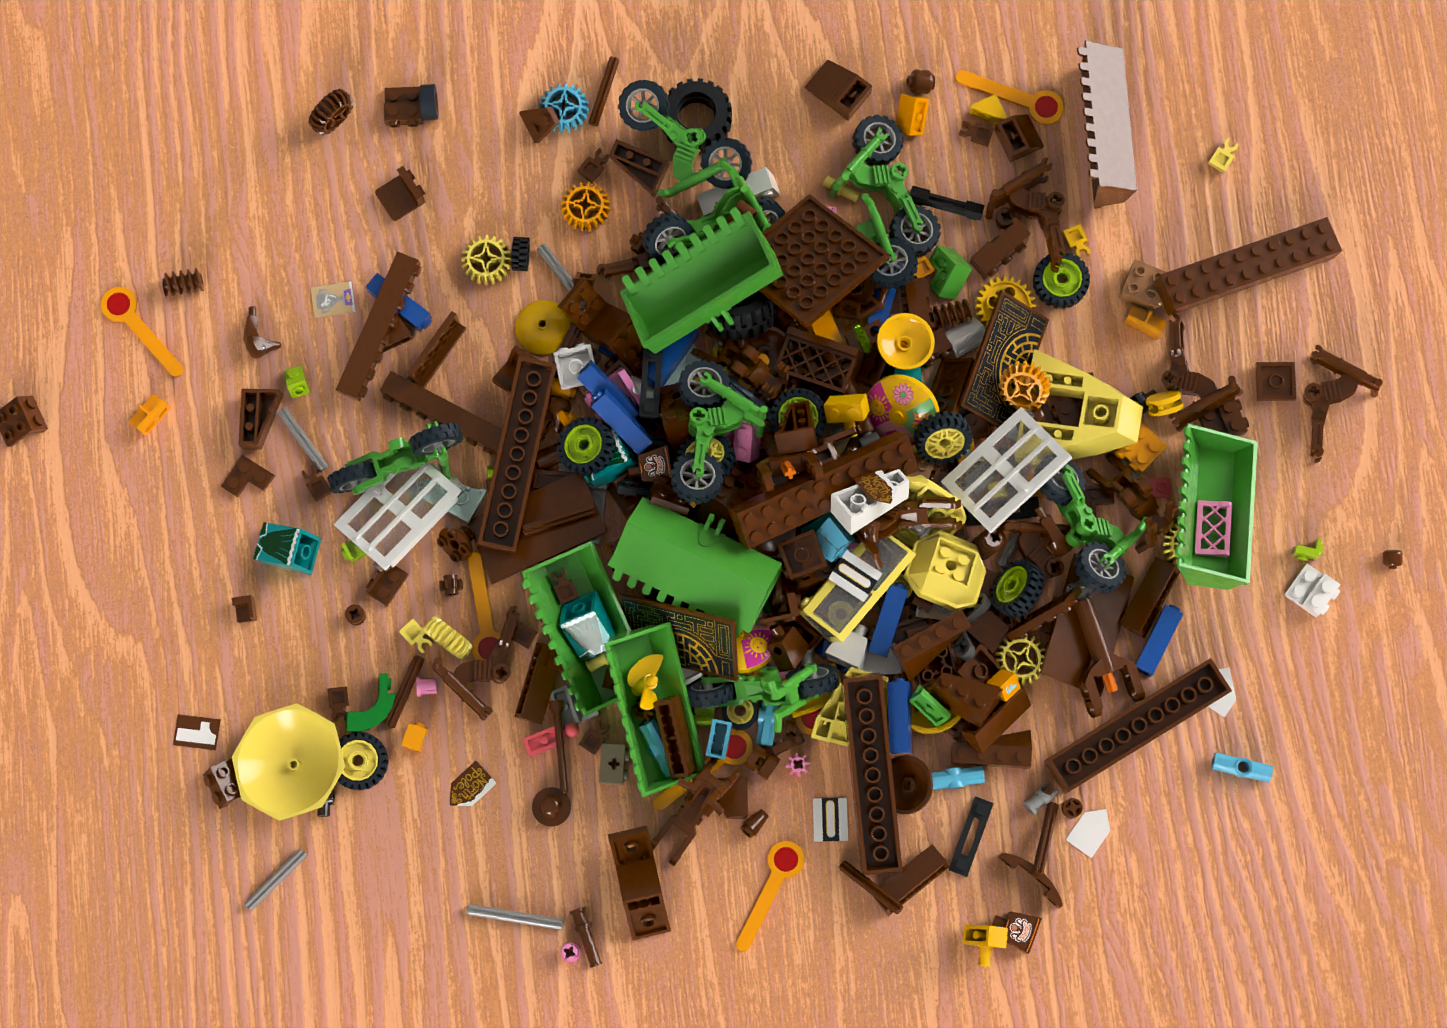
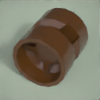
[744,744,781,780]

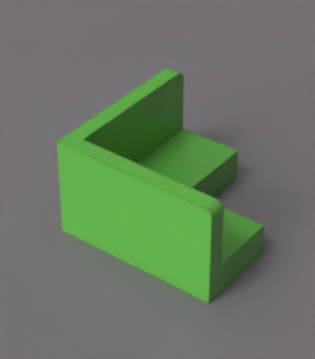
[929,245,972,300]

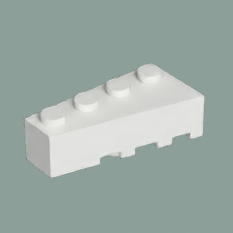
[697,167,781,216]
[831,469,909,535]

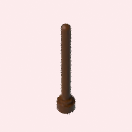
[548,700,568,794]

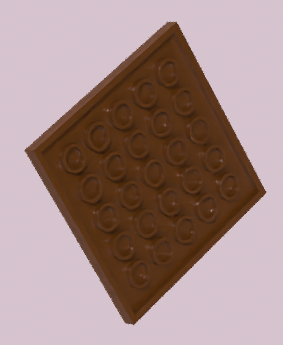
[759,194,890,328]

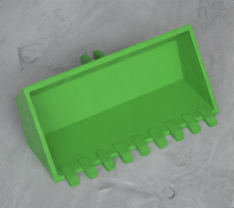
[620,207,783,354]
[1175,423,1258,590]
[608,497,782,638]
[521,541,631,717]
[604,622,705,797]

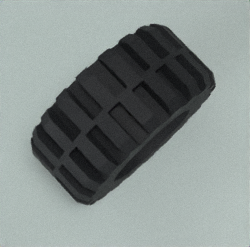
[663,78,732,154]
[707,290,777,341]

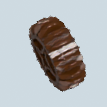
[308,89,354,135]

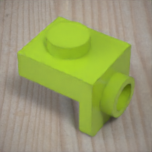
[283,365,310,398]
[1291,538,1323,561]
[694,706,714,727]

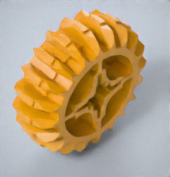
[560,182,611,232]
[999,361,1051,411]

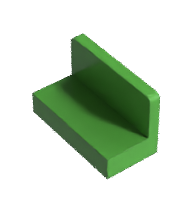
[909,685,951,727]

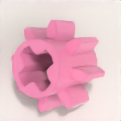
[786,753,810,778]

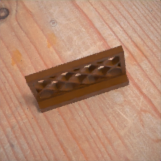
[407,311,466,388]
[774,326,862,394]

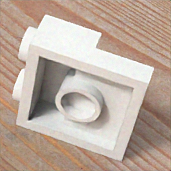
[553,343,595,390]
[1284,563,1341,618]

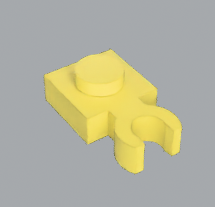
[1208,138,1239,174]
[399,618,433,653]

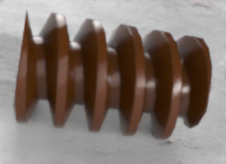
[162,268,204,297]
[931,299,972,330]
[970,527,1006,560]

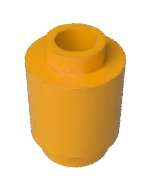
[551,377,578,401]

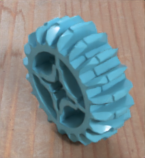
[539,83,589,133]

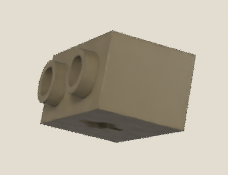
[599,743,629,786]

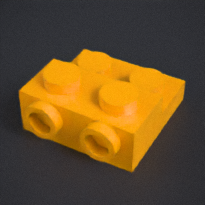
[1114,422,1168,475]

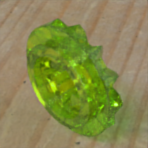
[854,324,872,353]

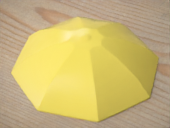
[232,703,345,821]

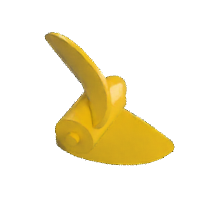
[627,654,663,710]

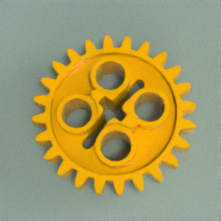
[974,276,1036,329]

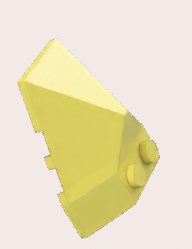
[811,667,889,747]

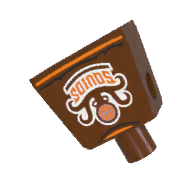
[628,446,672,486]
[991,911,1042,954]

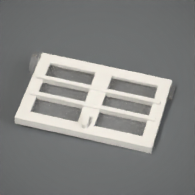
[938,407,1072,533]
[334,462,467,572]

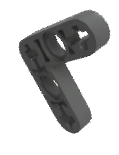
[951,593,991,661]

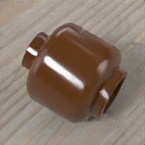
[906,69,935,94]

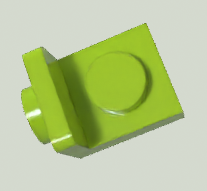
[340,535,367,563]

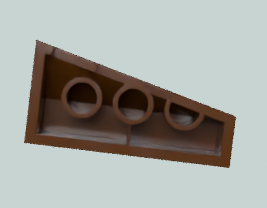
[890,609,971,682]
[951,730,1032,769]

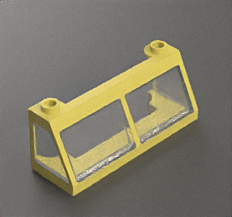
[798,535,916,642]

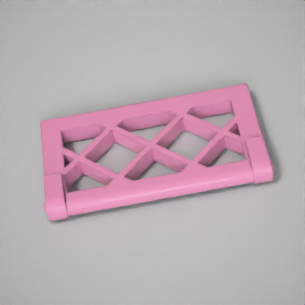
[1195,500,1232,558]

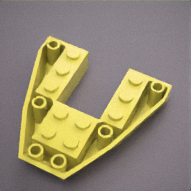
[1015,349,1143,466]

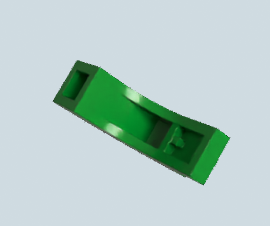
[345,673,395,732]

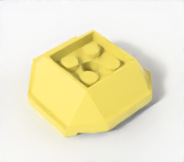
[893,475,967,547]
[903,530,986,612]

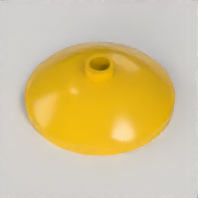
[515,300,571,356]
[877,313,935,370]

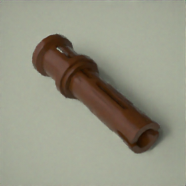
[569,906,602,968]

